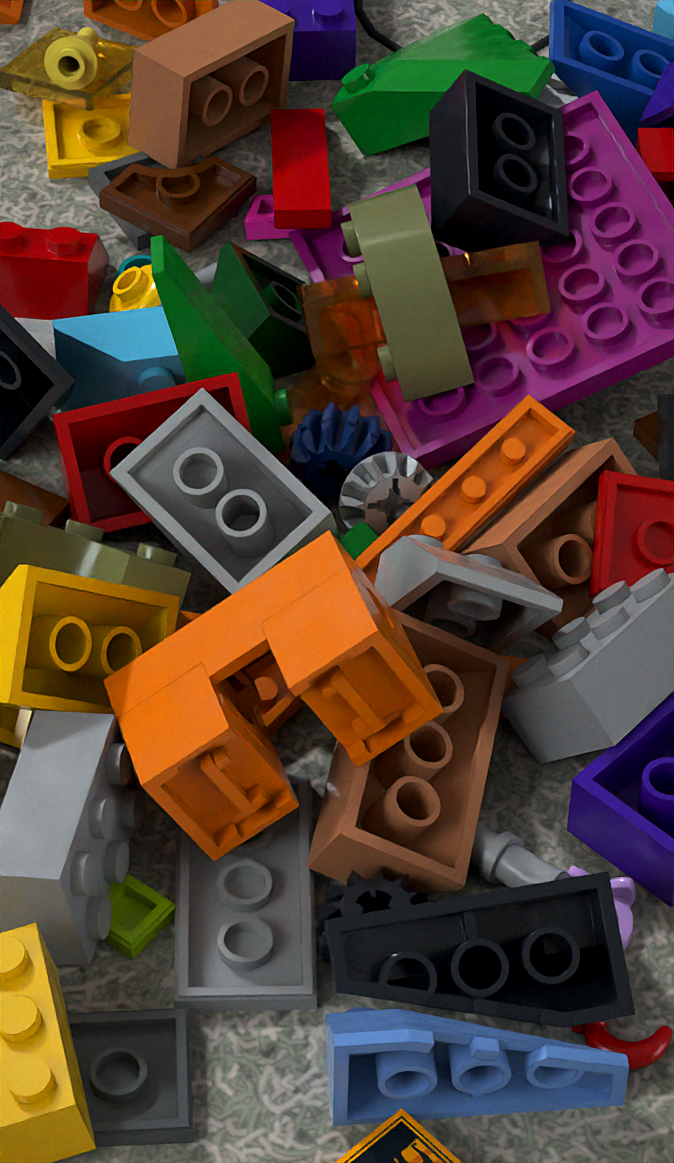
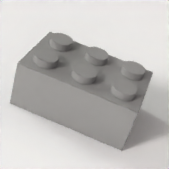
[501,568,674,764]
[0,710,146,967]

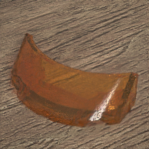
[296,241,551,358]

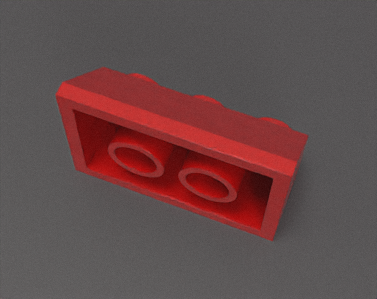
[0,222,109,321]
[52,372,252,533]

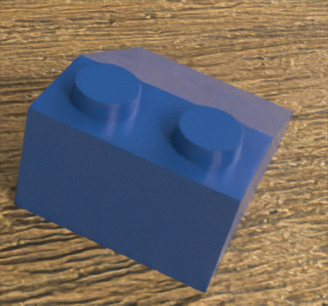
[549,0,674,149]

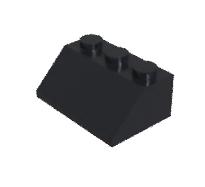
[429,69,569,258]

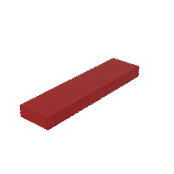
[270,108,332,229]

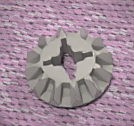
[339,451,433,537]

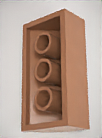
[306,609,511,892]

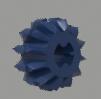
[289,401,393,504]

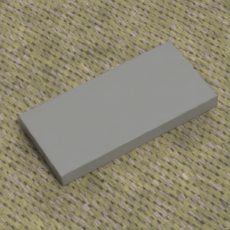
[174,774,317,1011]

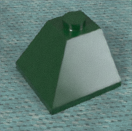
[210,241,348,379]

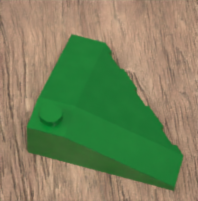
[330,13,556,156]

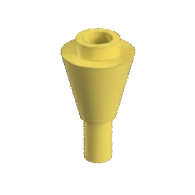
[44,27,98,90]

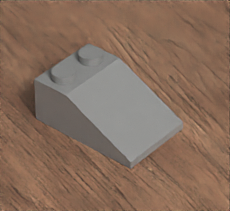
[109,387,341,599]
[374,535,563,654]

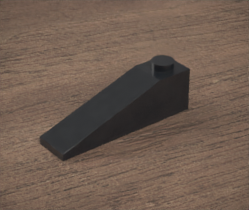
[324,871,636,1028]

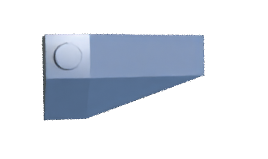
[325,1007,629,1126]

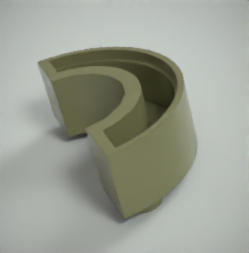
[341,184,475,403]
[0,500,192,619]

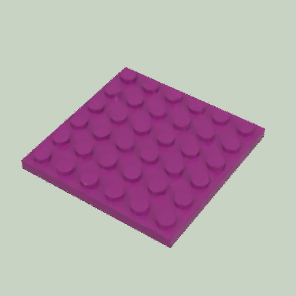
[289,90,674,471]

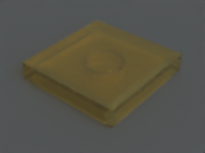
[0,27,138,111]

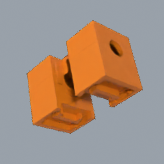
[103,530,445,861]

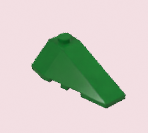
[150,235,294,454]

